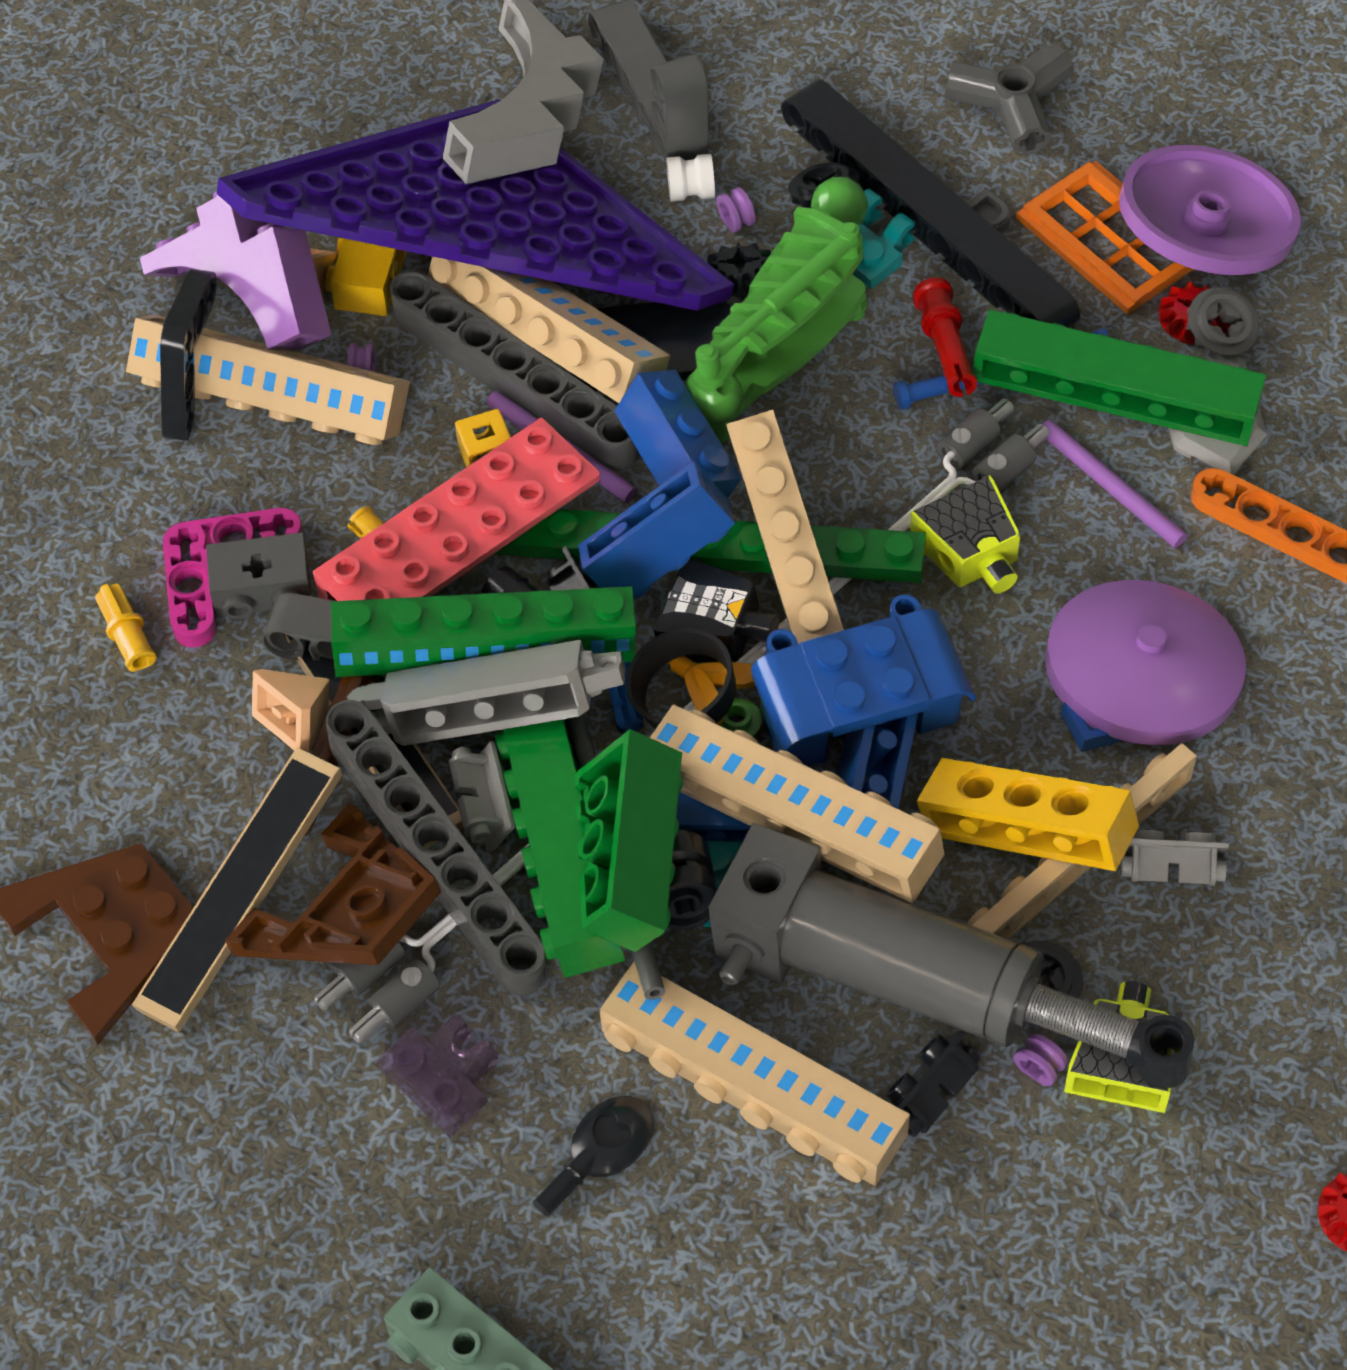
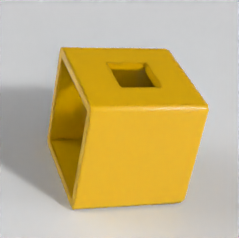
[455,409,511,467]

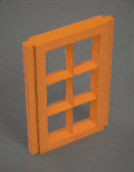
[1016,160,1194,314]

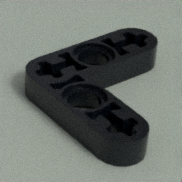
[160,269,217,441]

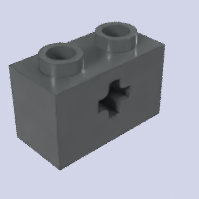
[206,532,312,619]

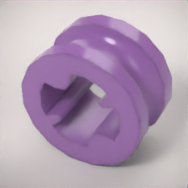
[716,187,756,233]
[347,343,376,372]
[1013,1033,1068,1086]

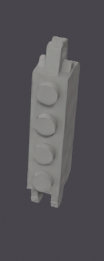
[346,640,626,746]

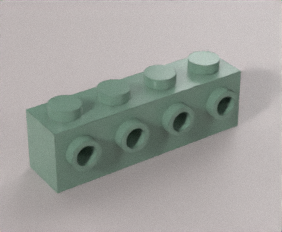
[383,1267,553,1370]

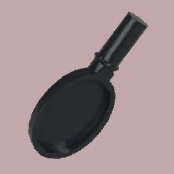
[533,1096,653,1217]

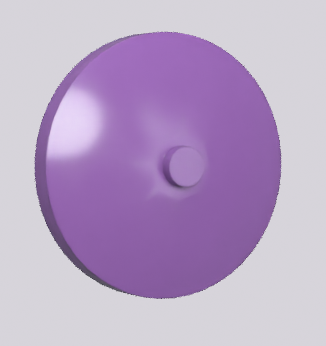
[1119,145,1301,275]
[1045,580,1246,745]

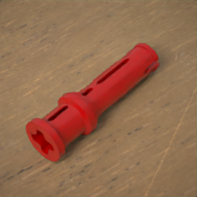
[912,277,977,397]

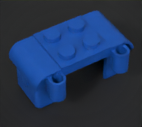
[751,594,976,767]

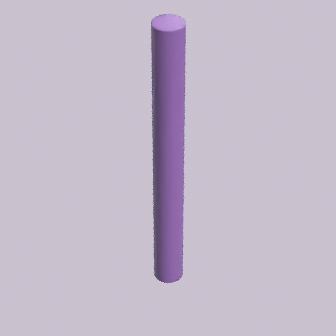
[487,390,638,504]
[1043,419,1188,549]

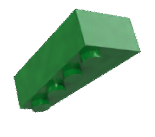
[574,729,683,952]

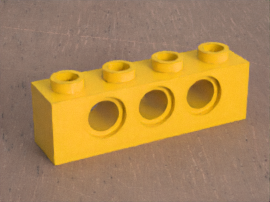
[917,758,1139,871]

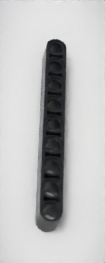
[780,79,1081,328]

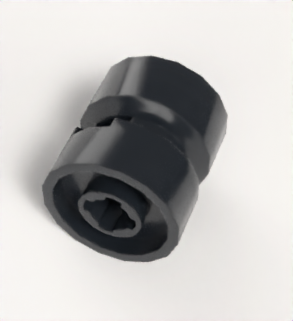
[667,830,717,930]

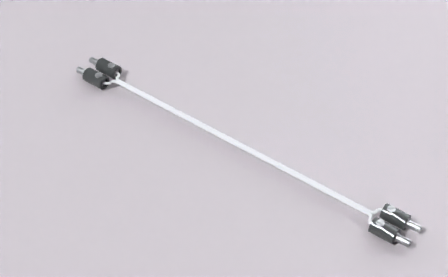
[314,399,1049,1043]

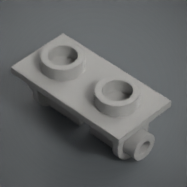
[448,741,515,853]
[1120,830,1229,886]

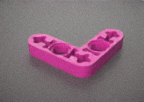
[163,508,303,647]

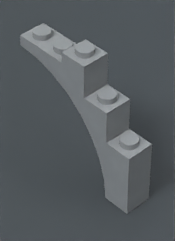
[443,0,604,184]

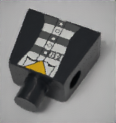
[654,558,779,663]

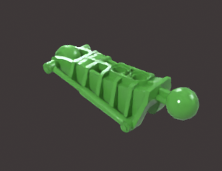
[685,177,868,443]

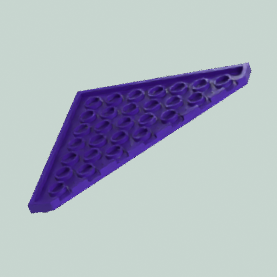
[216,99,734,311]

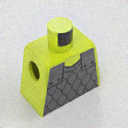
[910,475,1020,594]
[1064,981,1171,1113]

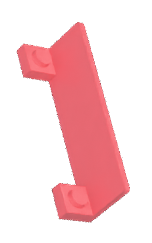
[313,417,600,601]

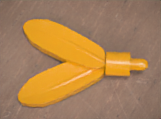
[668,656,755,725]

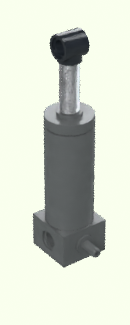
[708,823,1195,1089]

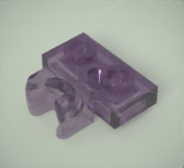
[375,1014,498,1138]

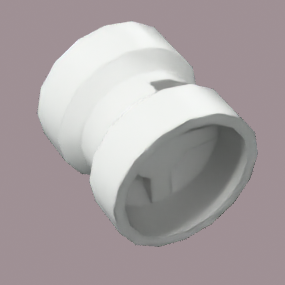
[666,154,715,202]

